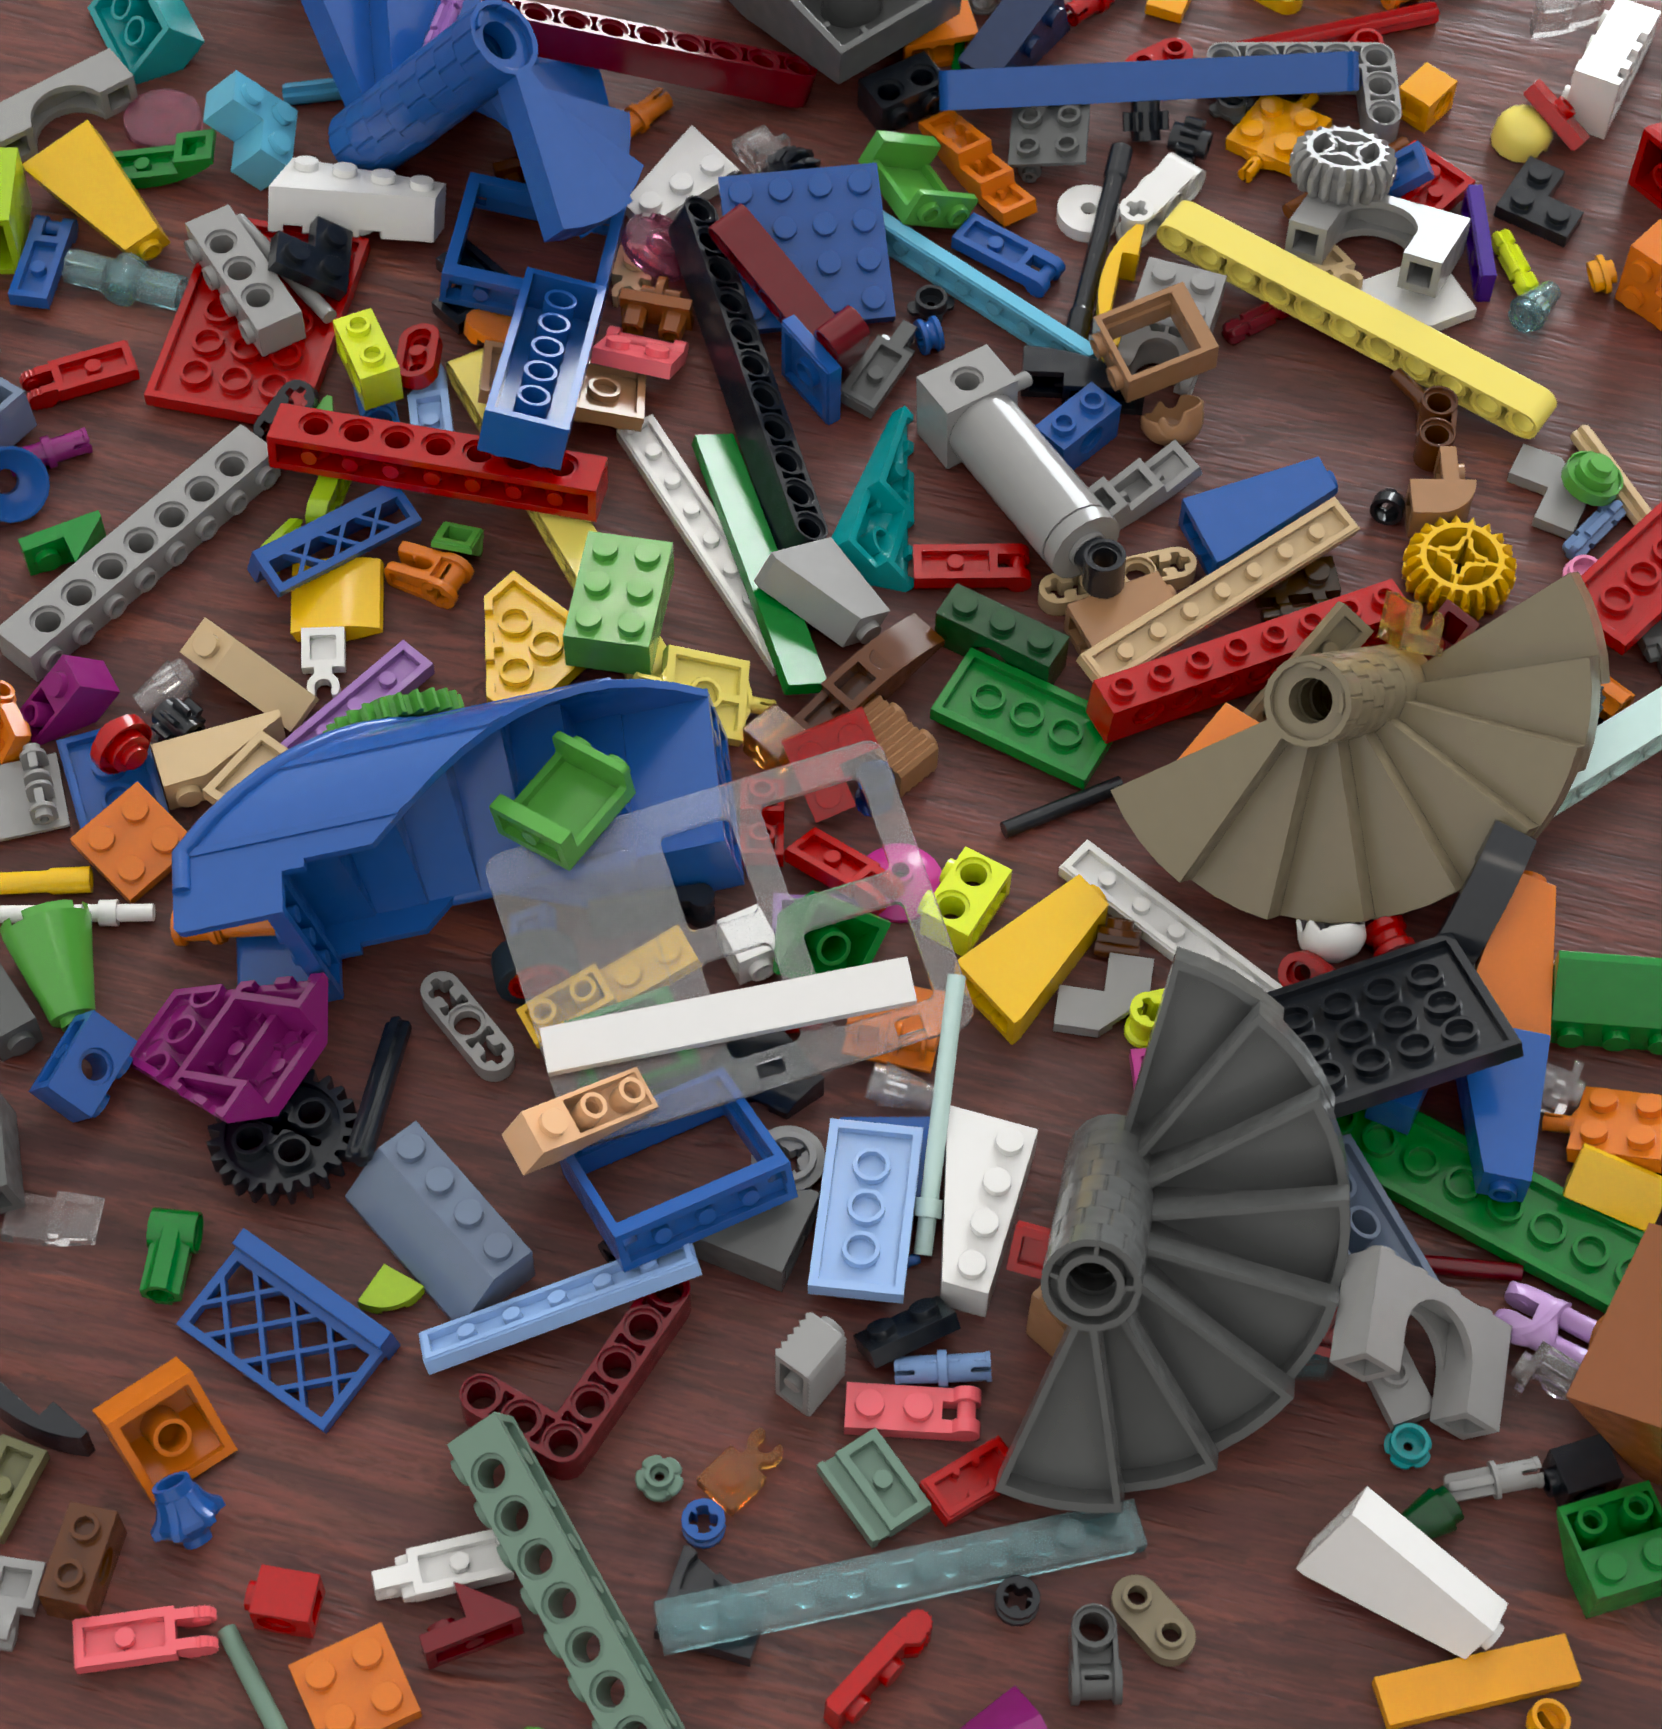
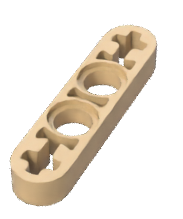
[1038,547,1197,616]

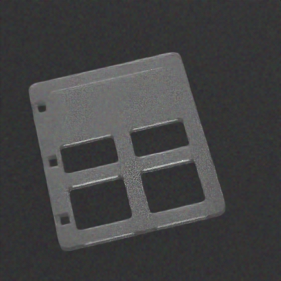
[486,741,974,1148]

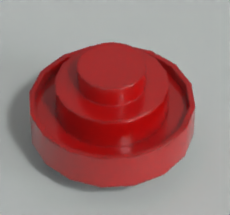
[90,714,152,774]

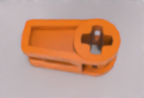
[384,541,474,609]

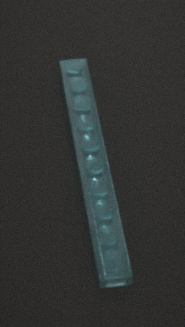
[653,1499,1148,1656]

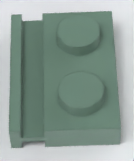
[817,1427,932,1549]

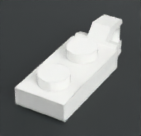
[371,1529,514,1603]

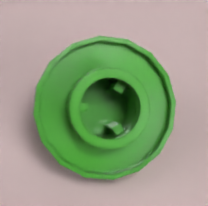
[1561,451,1624,506]

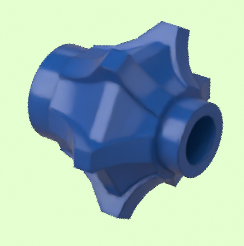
[150,1471,226,1550]

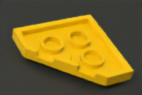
[484,570,586,703]

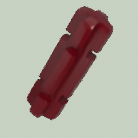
[1221,302,1290,345]

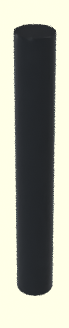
[1000,776,1124,838]

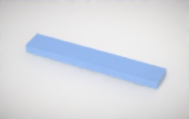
[418,1243,703,1375]

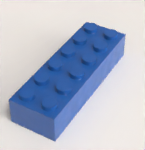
[477,267,607,470]

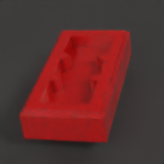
[1523,78,1590,151]
[918,1435,1009,1528]

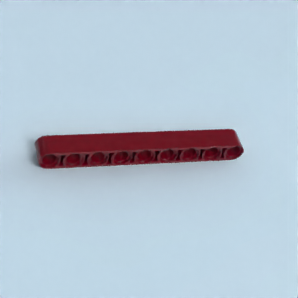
[481,0,817,108]

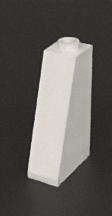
[1296,1486,1508,1659]

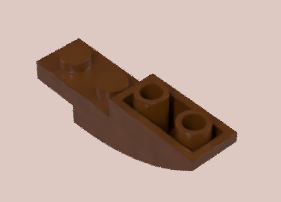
[791,613,945,732]

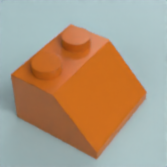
[92,1357,238,1505]

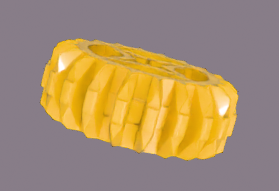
[1401,515,1517,621]

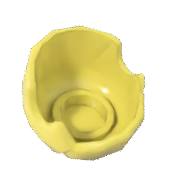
[1491,104,1553,163]

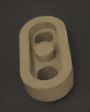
[1110,1575,1196,1667]

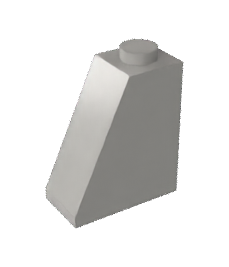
[754,537,890,647]

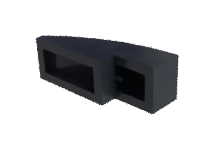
[1021,345,1145,415]

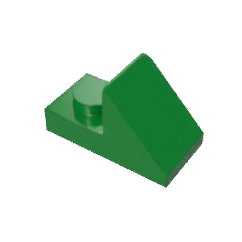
[18,510,106,576]

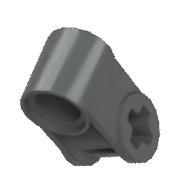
[1068,1603,1123,1706]

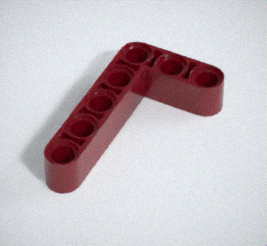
[707,203,870,374]
[459,1280,691,1481]

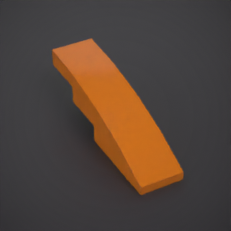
[918,110,1037,227]

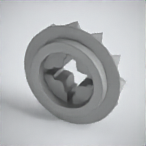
[751,1125,825,1190]

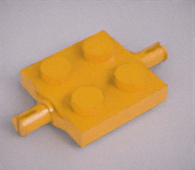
[1225,93,1332,183]

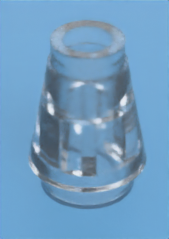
[132,657,200,716]
[865,1061,934,1111]

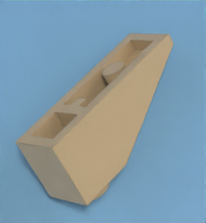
[180,617,319,733]
[151,709,286,810]

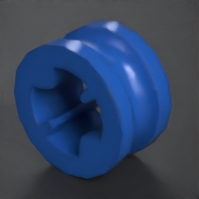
[913,315,945,356]
[681,1498,726,1549]

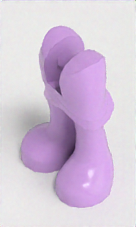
[1495,1281,1597,1372]

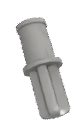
[1443,1456,1544,1502]

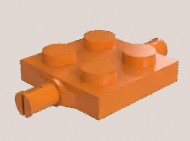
[1542,1086,1662,1173]

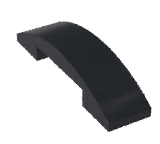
[1435,819,1537,966]
[0,1381,95,1457]

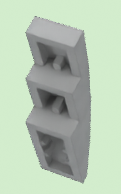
[1089,440,1203,530]

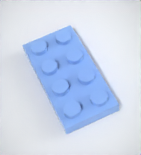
[808,1118,923,1304]

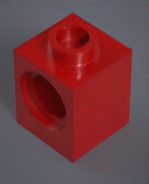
[244,1564,326,1639]

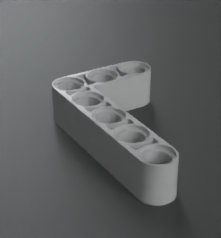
[1206,42,1402,143]

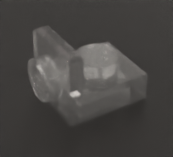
[732,124,791,174]
[1541,1060,1587,1115]
[1511,1341,1581,1402]

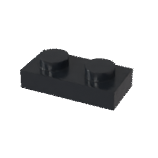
[853,1296,961,1368]

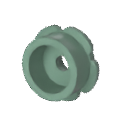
[635,1455,684,1502]

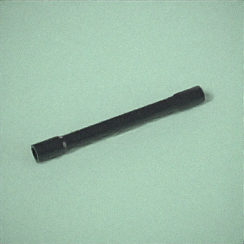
[1066,142,1133,340]

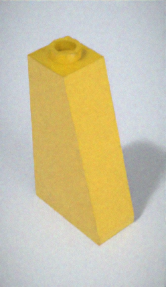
[22,120,171,265]
[954,874,1109,1045]

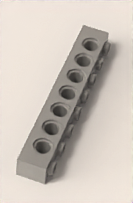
[0,424,281,682]

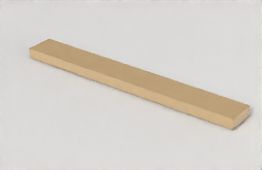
[1076,496,1360,683]

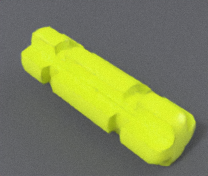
[1491,229,1539,298]

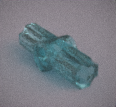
[62,248,188,311]

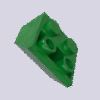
[1556,1480,1662,1619]

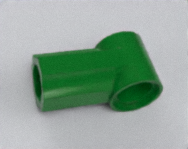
[139,1207,204,1305]

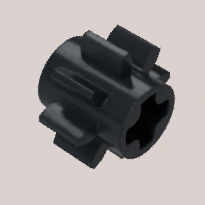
[1123,100,1169,141]
[1167,116,1213,164]
[151,697,206,742]

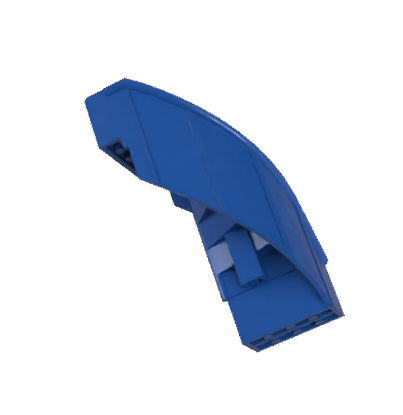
[171,677,745,1002]

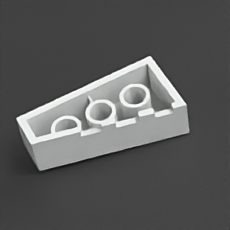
[1562,0,1661,140]
[268,156,446,243]
[940,1105,1038,1317]

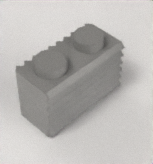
[775,1312,847,1417]

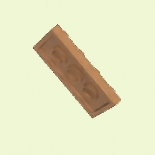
[478,340,646,432]

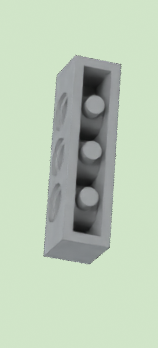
[184,204,306,357]

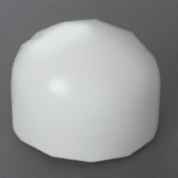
[1296,919,1367,963]

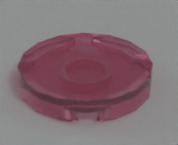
[124,88,203,149]
[621,213,683,282]

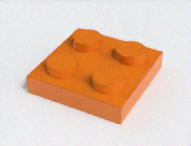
[70,781,187,904]
[288,1622,423,1729]

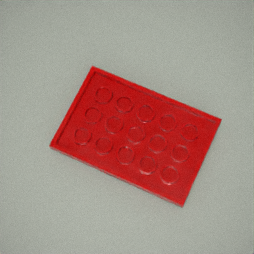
[144,218,371,427]

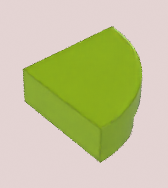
[357,1264,425,1314]

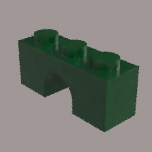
[935,583,1070,685]

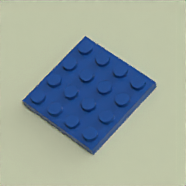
[718,162,896,334]

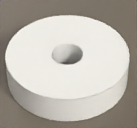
[1056,184,1120,243]

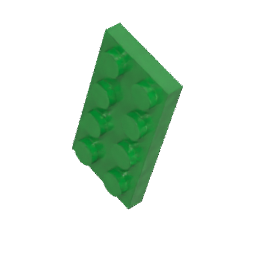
[930,647,1114,790]

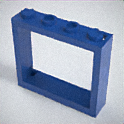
[439,172,626,335]
[560,1068,798,1273]

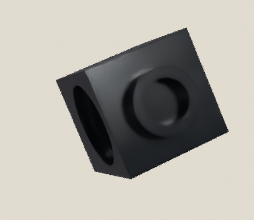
[1540,1434,1624,1507]

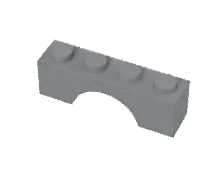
[0,48,139,162]

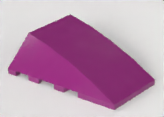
[130,972,328,1123]

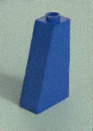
[1178,457,1338,576]
[1455,1028,1551,1203]

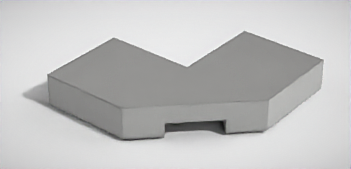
[1507,443,1586,539]
[1053,952,1154,1038]

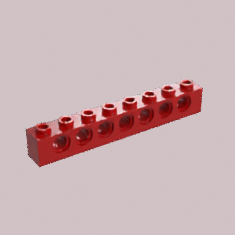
[266,403,608,522]
[1086,579,1413,744]

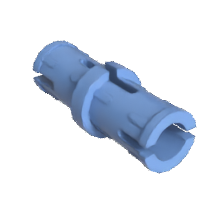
[894,1349,992,1388]

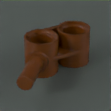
[1390,368,1458,472]

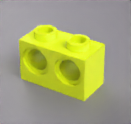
[332,308,404,411]
[917,846,1012,956]

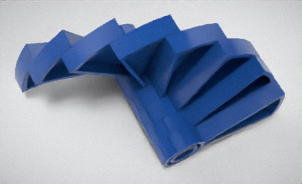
[301,0,644,242]

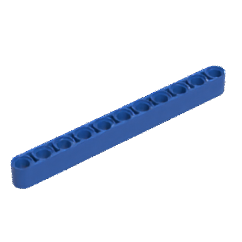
[938,51,1359,111]

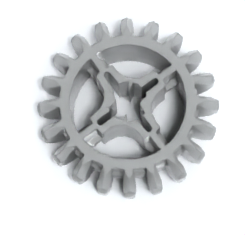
[1289,125,1397,207]

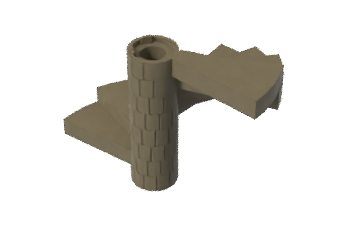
[1110,572,1610,923]

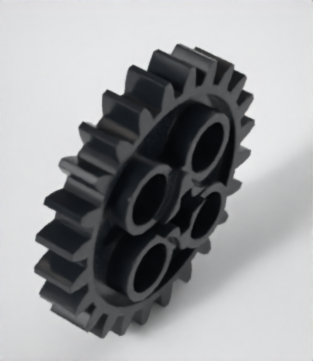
[207,1069,357,1206]

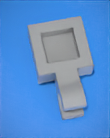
[0,1556,47,1652]

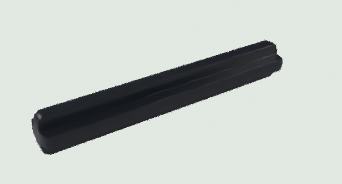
[345,1016,412,1167]

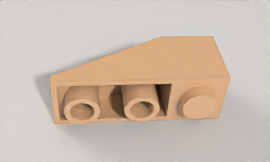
[502,1066,659,1176]

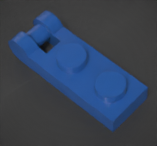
[951,212,1066,298]
[8,214,79,309]

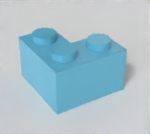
[203,70,298,191]

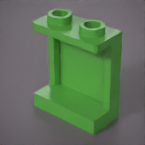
[858,130,979,229]
[489,730,636,871]

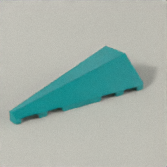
[831,406,914,592]

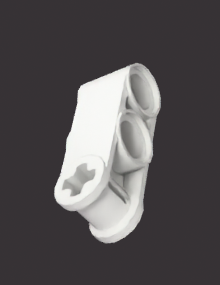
[1116,152,1206,247]

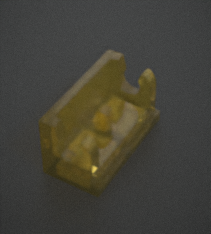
[1377,590,1444,657]

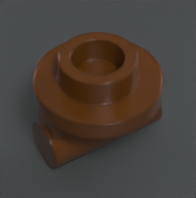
[1093,917,1142,958]

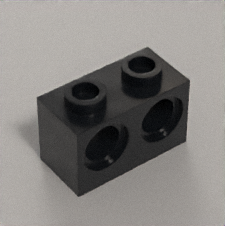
[858,51,941,132]

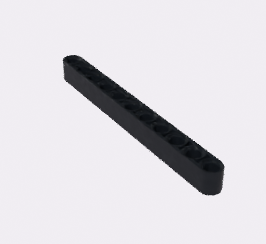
[668,196,828,550]

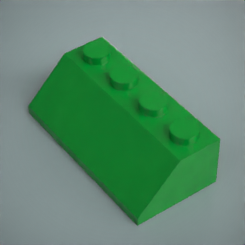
[1550,950,1662,1055]

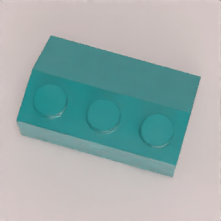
[88,0,205,85]

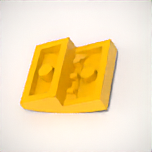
[290,557,384,642]

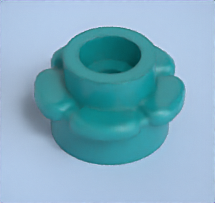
[1384,1423,1432,1470]

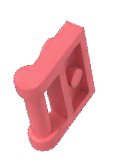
[591,325,689,380]

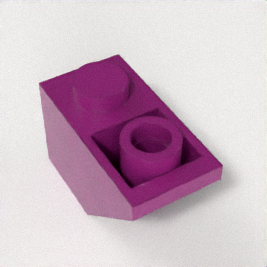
[19,654,120,746]

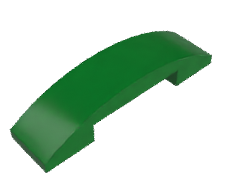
[112,129,217,189]

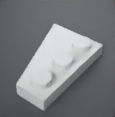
[625,125,740,236]

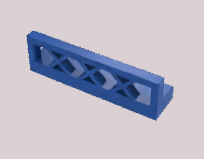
[247,486,422,598]

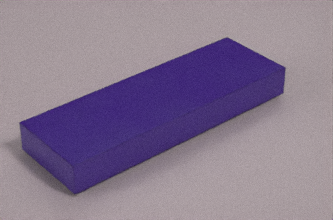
[1460,185,1497,302]

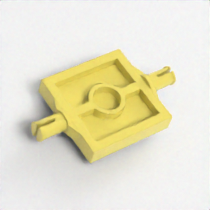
[633,644,776,747]

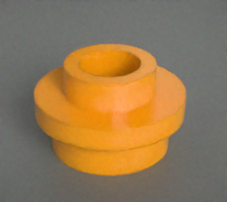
[1586,254,1618,294]

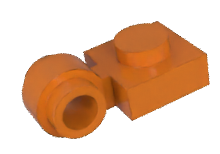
[0,680,32,764]

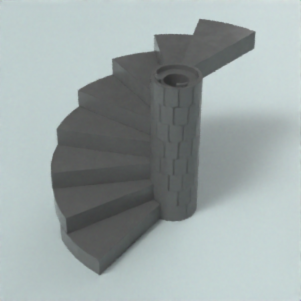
[994,946,1351,1513]

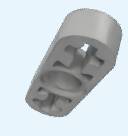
[420,971,515,1082]

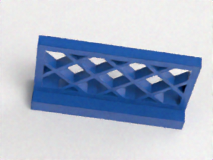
[176,1228,401,1434]

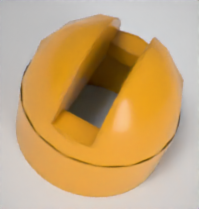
[1525,1698,1571,1729]

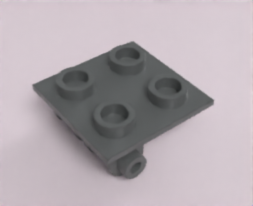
[1008,104,1090,183]

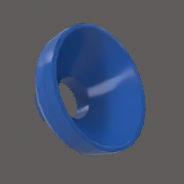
[0,446,50,523]

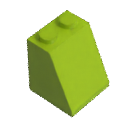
[0,147,32,274]

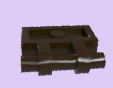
[1255,556,1341,623]

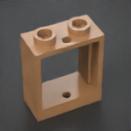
[1089,281,1219,403]

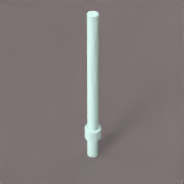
[913,974,966,1256]

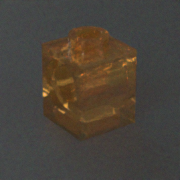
[743,703,805,780]

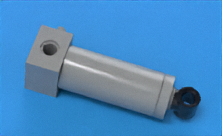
[916,344,1126,599]

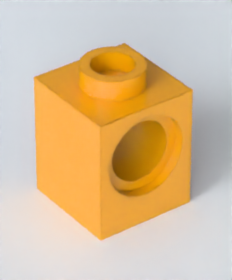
[1399,62,1458,133]

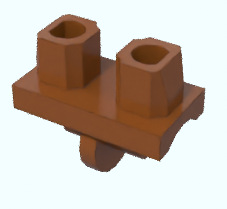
[619,276,695,343]

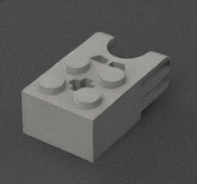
[1118,257,1227,395]

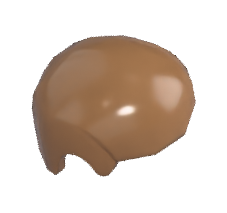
[1140,394,1204,446]

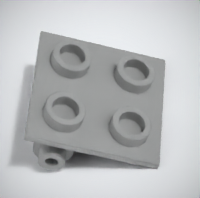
[0,743,71,842]

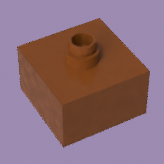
[1565,1223,1662,1486]

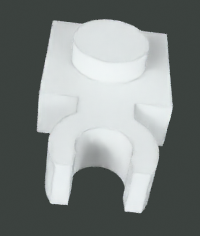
[301,626,346,698]

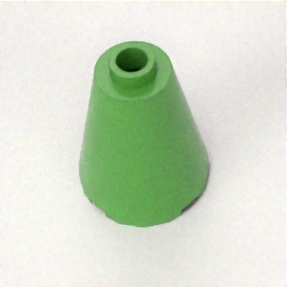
[0,899,96,1032]

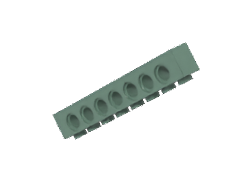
[446,1412,685,1729]

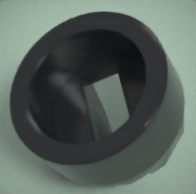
[1370,488,1405,525]

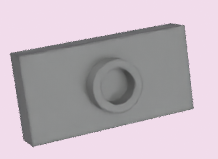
[1366,1344,1433,1432]

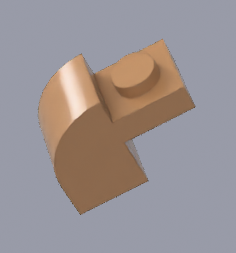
[1404,446,1477,537]

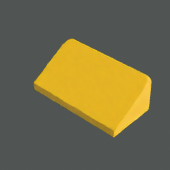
[1563,1143,1662,1232]

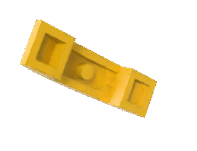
[1095,224,1144,362]

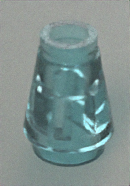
[1508,281,1561,333]

